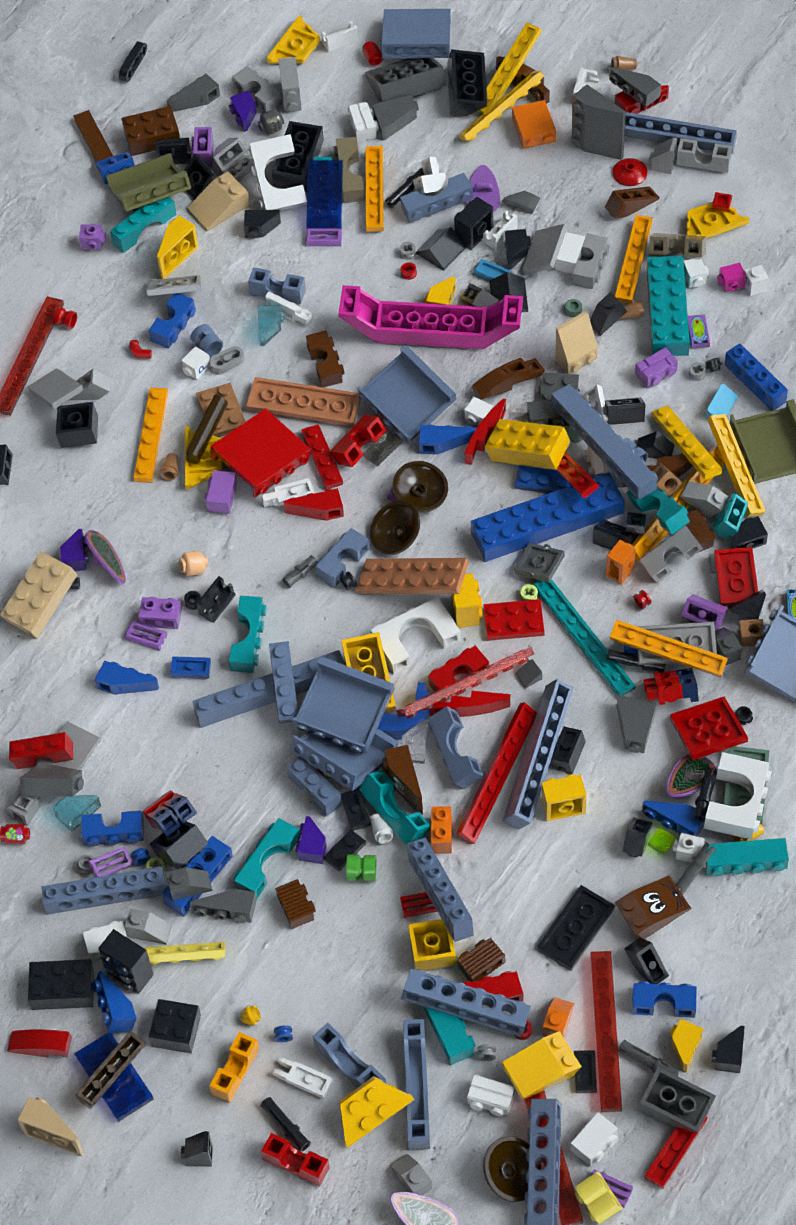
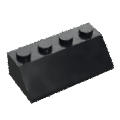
[447,49,487,116]

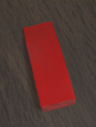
[7,1029,72,1058]

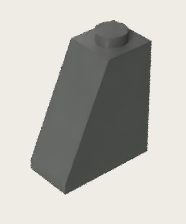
[372,95,419,141]
[617,695,656,753]
[20,763,84,796]

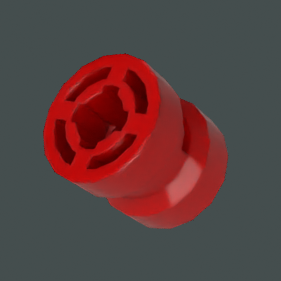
[53,307,78,329]

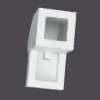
[413,157,445,196]

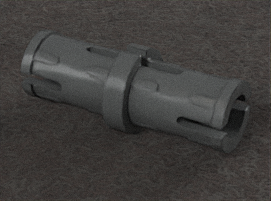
[282,555,318,588]

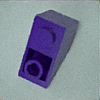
[229,90,256,132]
[60,529,89,571]
[295,816,327,864]

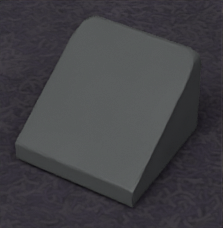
[515,659,542,688]

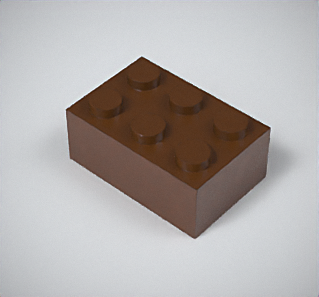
[121,106,180,156]

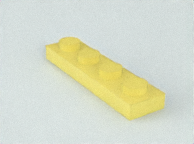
[144,941,226,965]

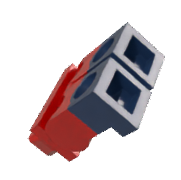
[643,668,699,705]
[142,790,197,836]

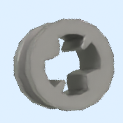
[400,242,416,260]
[689,362,706,381]
[477,1044,496,1061]

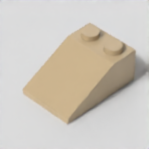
[187,171,250,231]
[555,311,598,374]
[18,1097,84,1156]

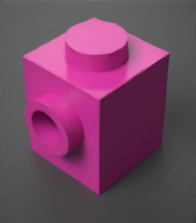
[717,262,746,292]

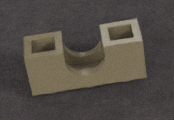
[649,233,706,258]

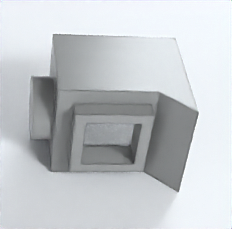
[7,792,40,826]

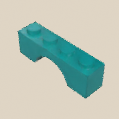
[110,197,177,253]
[626,489,690,535]
[229,595,267,673]
[359,770,431,846]
[234,818,300,900]

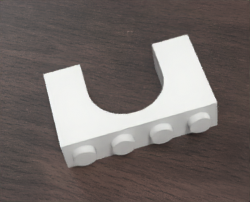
[247,134,307,211]
[370,597,461,674]
[704,752,772,840]

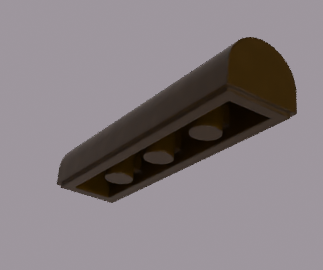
[186,394,228,464]
[75,1030,147,1109]

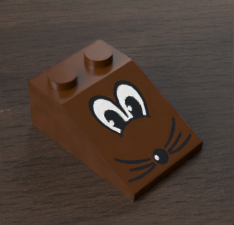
[382,745,423,815]
[614,876,692,939]

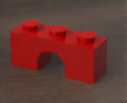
[330,415,387,467]
[428,645,489,701]
[9,732,73,769]
[261,1133,330,1187]

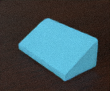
[706,384,738,418]

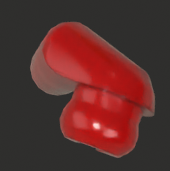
[128,340,152,359]

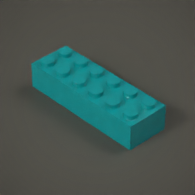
[646,256,690,356]

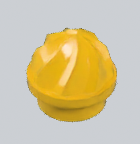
[240,1005,261,1025]

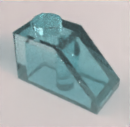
[258,305,284,346]
[53,795,101,832]

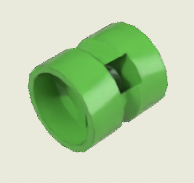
[346,854,377,881]

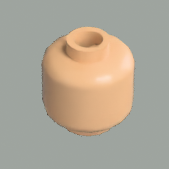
[179,550,208,576]

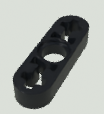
[119,41,147,82]

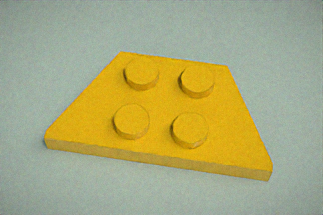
[266,15,320,64]
[687,202,749,239]
[185,426,222,489]
[339,1076,415,1148]

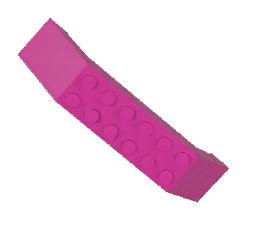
[338,285,523,349]

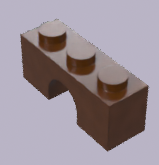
[306,330,345,387]

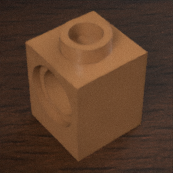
[654,463,682,496]
[738,619,764,647]

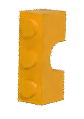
[209,1032,260,1103]

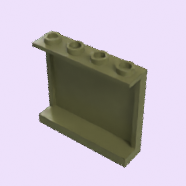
[106,153,191,212]
[729,399,796,484]

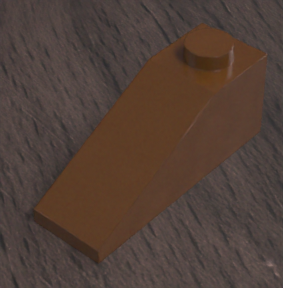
[605,186,660,218]

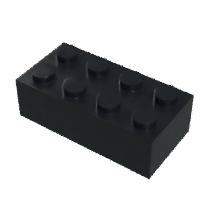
[272,121,324,192]

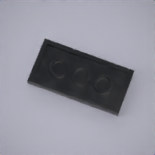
[537,885,616,971]

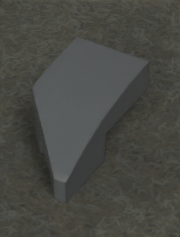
[502,191,540,214]

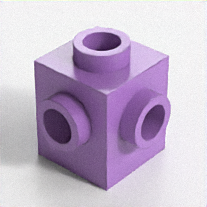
[79,224,106,250]

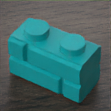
[712,493,748,539]

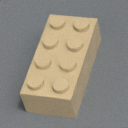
[0,551,77,639]

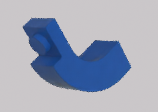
[379,682,431,740]

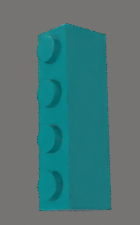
[705,838,789,876]
[422,986,476,1065]

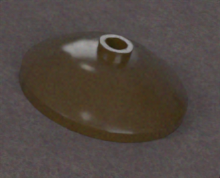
[393,461,448,512]
[370,501,420,555]
[483,1136,541,1202]

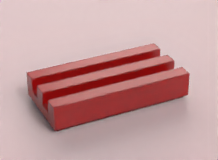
[400,892,437,918]

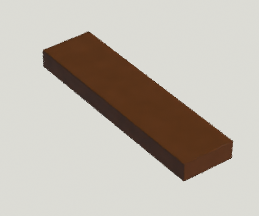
[73,110,113,162]

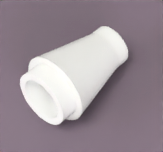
[370,814,393,844]

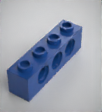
[724,343,788,411]
[162,836,233,917]

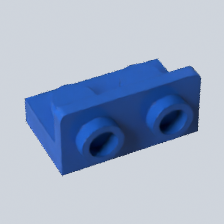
[95,151,135,184]

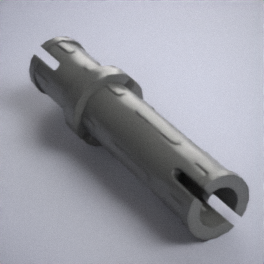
[675,841,716,895]
[618,1040,680,1076]

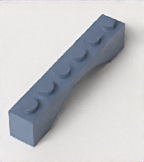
[403,1019,430,1150]

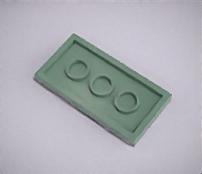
[724,746,770,825]

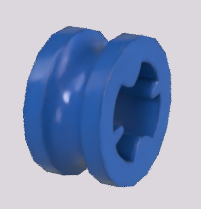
[131,848,151,866]
[274,1025,293,1043]

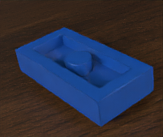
[170,656,211,678]

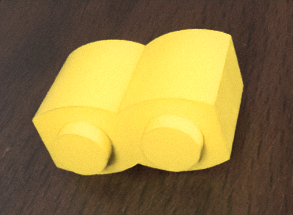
[575,1172,623,1224]

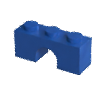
[148,293,196,349]
[81,811,144,846]
[632,981,697,1018]

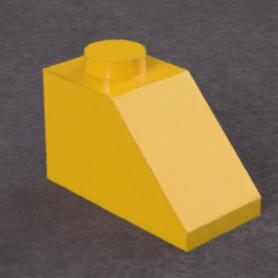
[424,276,456,305]
[669,1019,704,1072]

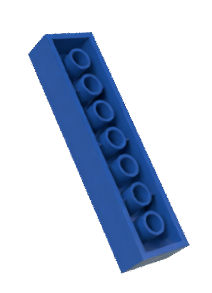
[471,472,625,562]

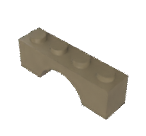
[333,137,365,203]

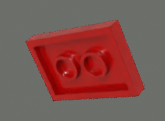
[714,547,758,606]
[483,599,545,641]

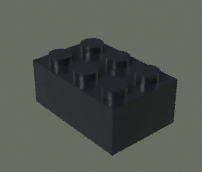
[98,929,154,994]
[28,959,94,1010]

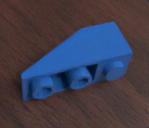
[419,424,476,454]
[95,660,159,695]
[642,801,705,837]
[93,971,137,1033]

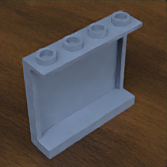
[382,9,451,58]
[357,344,457,443]
[744,605,796,703]
[292,656,394,753]
[290,729,398,791]

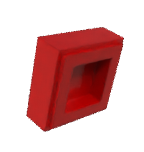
[711,192,733,212]

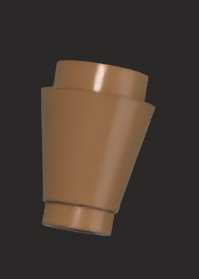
[611,56,637,70]
[620,301,645,320]
[160,453,179,481]

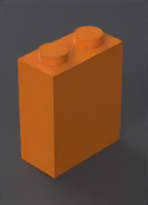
[512,100,556,149]

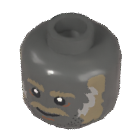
[258,109,284,135]

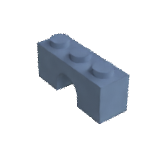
[248,267,306,304]
[316,528,370,588]
[287,757,342,816]

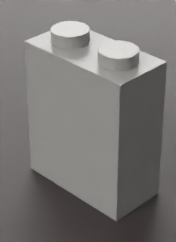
[278,57,302,112]

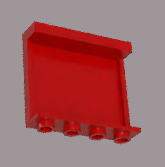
[210,408,311,498]

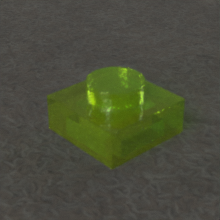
[648,827,676,856]

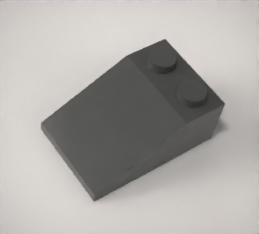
[638,1067,716,1133]

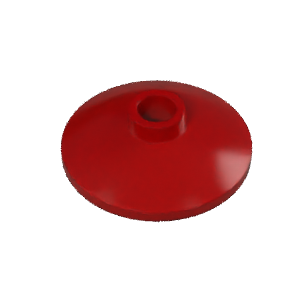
[613,158,647,186]

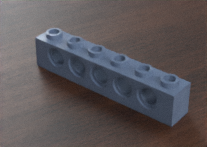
[407,838,474,942]
[41,866,166,915]
[401,968,531,1037]
[524,1099,562,1225]

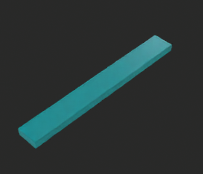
[532,579,636,696]

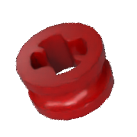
[401,262,417,280]
[633,590,652,609]
[514,1020,532,1040]

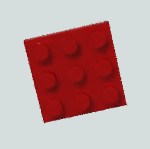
[670,696,748,760]

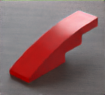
[464,399,506,465]
[430,691,511,717]

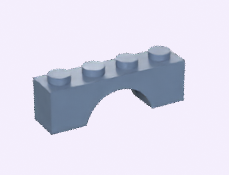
[400,173,473,223]
[269,641,298,724]
[428,706,484,789]
[312,1022,386,1088]

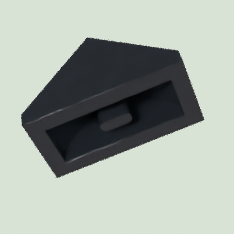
[636,431,675,459]
[728,590,766,620]

